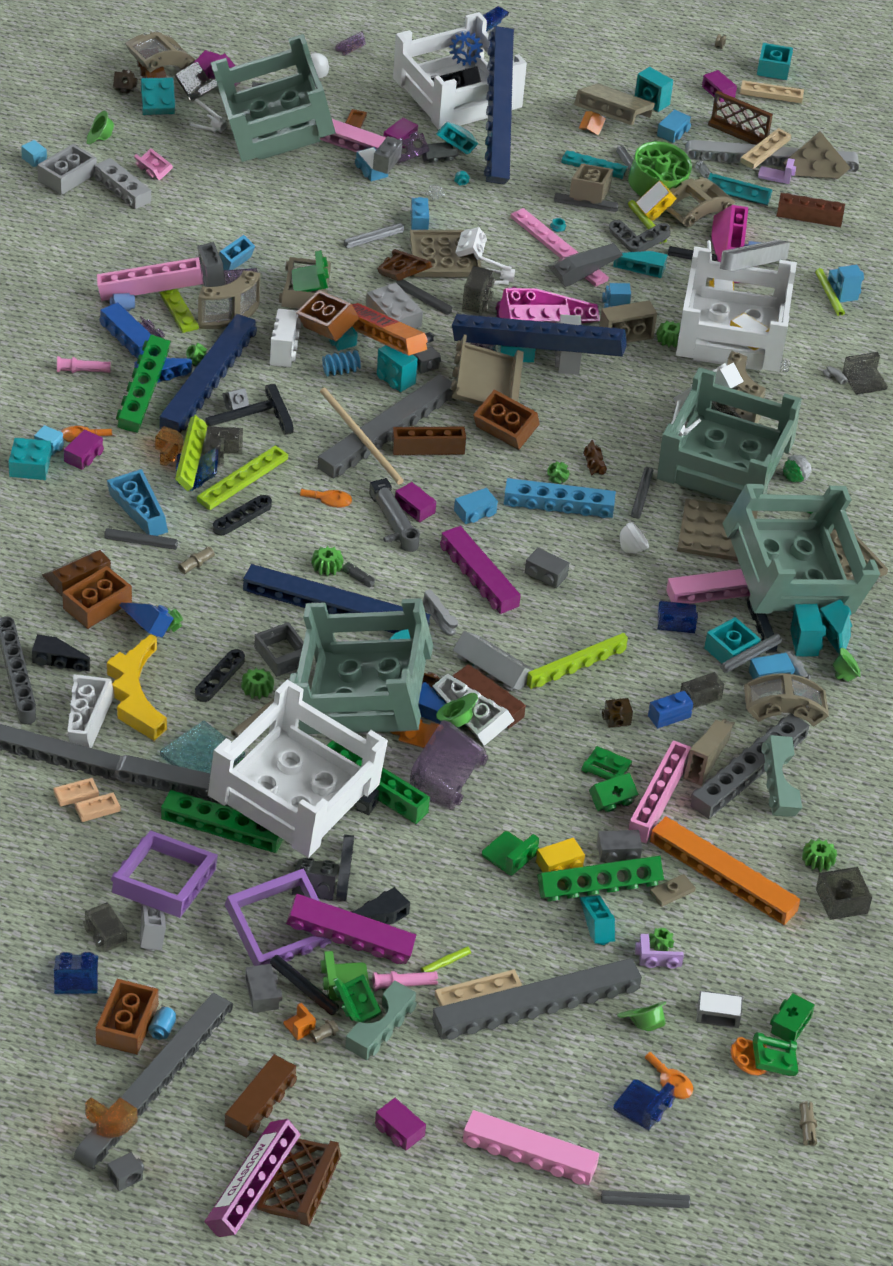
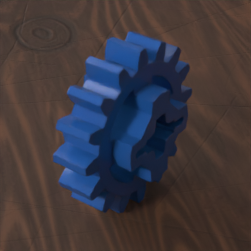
[449,31,483,66]

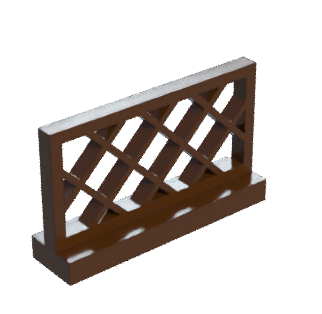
[708,91,773,145]
[257,1138,341,1227]

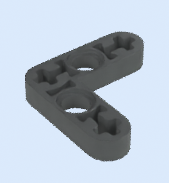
[609,220,670,252]

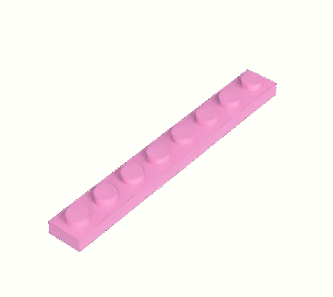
[510,208,609,287]

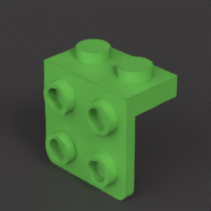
[320,951,369,1001]

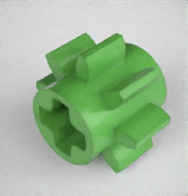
[186,343,207,366]
[547,461,570,484]
[167,608,183,632]
[649,928,674,951]

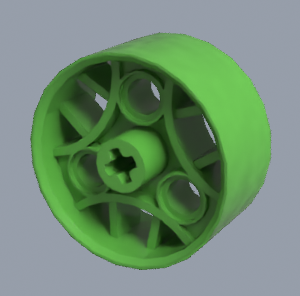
[628,141,692,197]

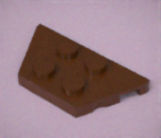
[377,249,433,281]

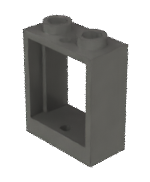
[197,242,225,287]
[254,622,304,677]

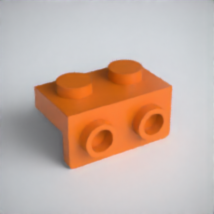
[399,719,445,752]

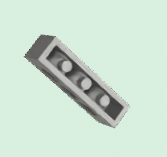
[94,158,151,209]

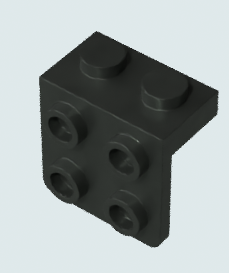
[291,857,339,900]

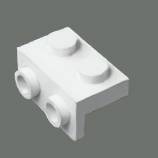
[456,227,487,260]

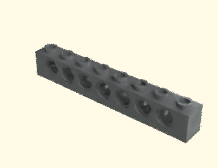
[690,713,810,819]

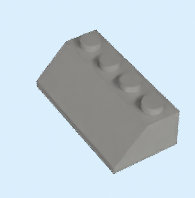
[453,631,534,691]

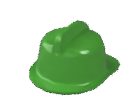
[87,111,114,145]
[833,648,861,682]
[436,693,478,728]
[617,1001,666,1031]

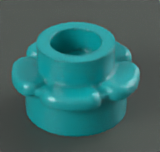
[454,171,470,185]
[550,218,566,232]

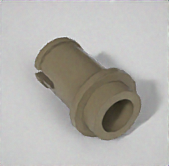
[310,1020,339,1043]

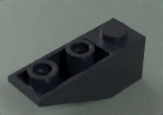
[431,66,481,88]
[32,634,90,672]
[351,887,410,925]

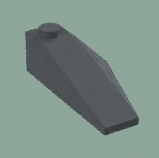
[548,243,623,287]

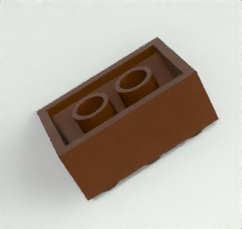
[42,550,111,597]

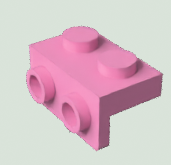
[134,148,173,180]

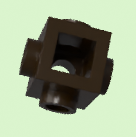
[113,70,138,94]
[602,698,633,728]

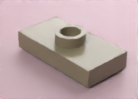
[650,874,696,907]

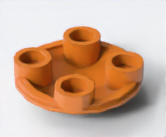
[730,1037,767,1076]

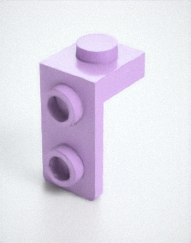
[758,158,796,184]
[635,934,684,969]

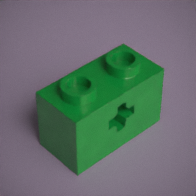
[589,773,639,812]
[770,993,815,1041]

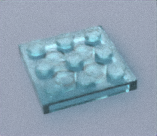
[160,721,245,773]

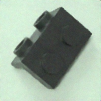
[421,142,458,163]

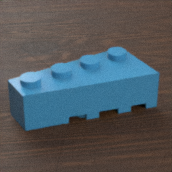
[107,469,168,536]

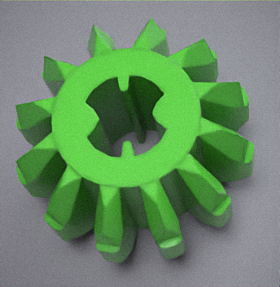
[656,321,680,348]
[311,545,344,577]
[241,667,274,700]
[802,838,837,873]

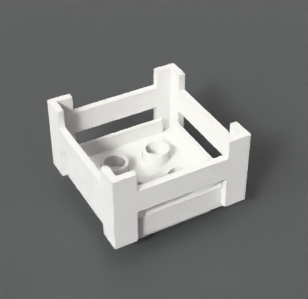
[393,12,527,130]
[676,246,797,372]
[208,680,388,858]

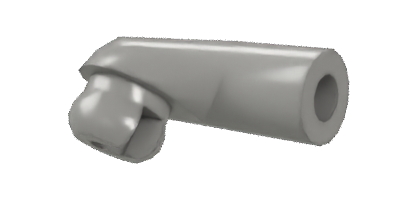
[823,366,848,385]

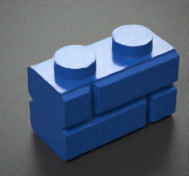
[648,691,693,729]

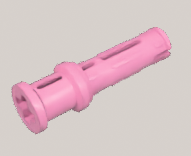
[57,356,111,373]
[372,971,438,991]

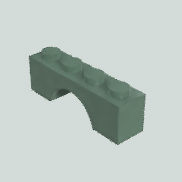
[762,735,802,816]
[345,981,417,1060]

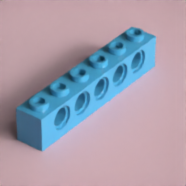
[504,478,616,518]

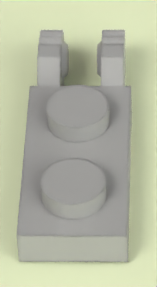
[423,589,458,636]

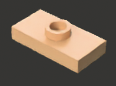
[54,778,99,807]
[75,792,121,822]

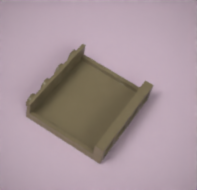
[574,83,655,125]
[450,335,524,406]

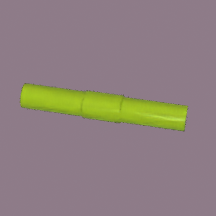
[420,946,471,972]

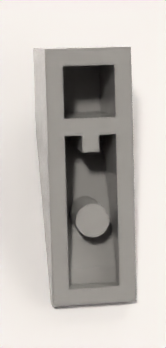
[140,904,166,951]

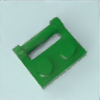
[581,746,632,780]
[753,1032,799,1076]

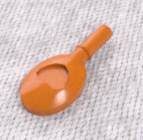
[61,426,112,442]
[300,489,352,508]
[645,1052,693,1099]

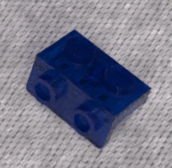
[482,6,509,32]

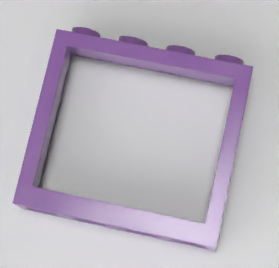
[111,830,218,918]
[225,868,332,966]

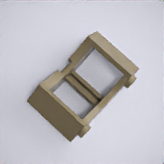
[666,177,736,228]
[724,351,766,423]

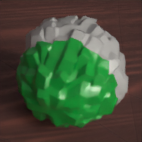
[783,454,812,482]

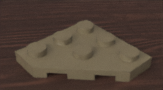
[783,131,851,179]

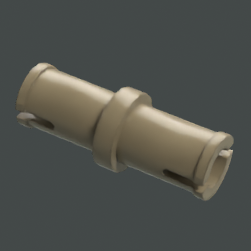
[178,546,215,575]
[799,1101,817,1146]

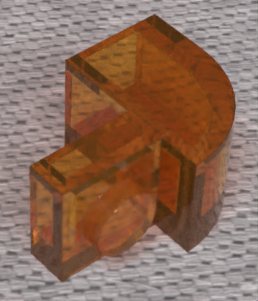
[155,426,183,466]
[85,1097,138,1138]

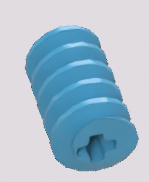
[322,350,361,377]

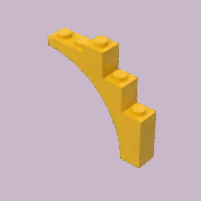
[107,634,167,741]

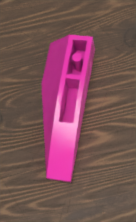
[711,205,748,283]
[499,288,600,324]

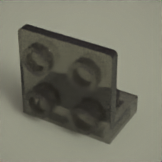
[175,62,218,102]
[842,352,888,395]

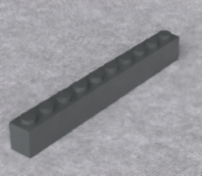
[317,374,453,479]
[432,958,642,1040]

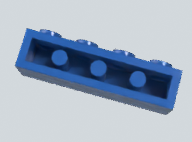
[99,302,152,359]

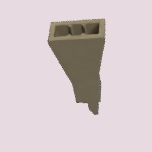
[683,719,735,786]

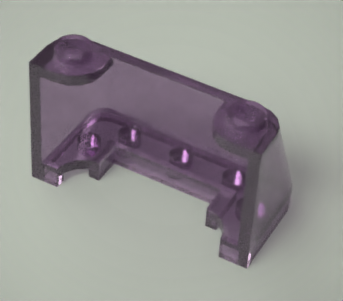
[410,720,488,811]

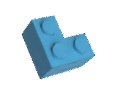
[828,265,864,303]
[602,283,631,308]

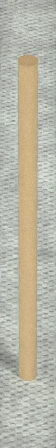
[320,387,404,485]

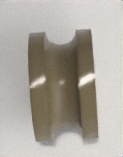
[715,34,726,49]

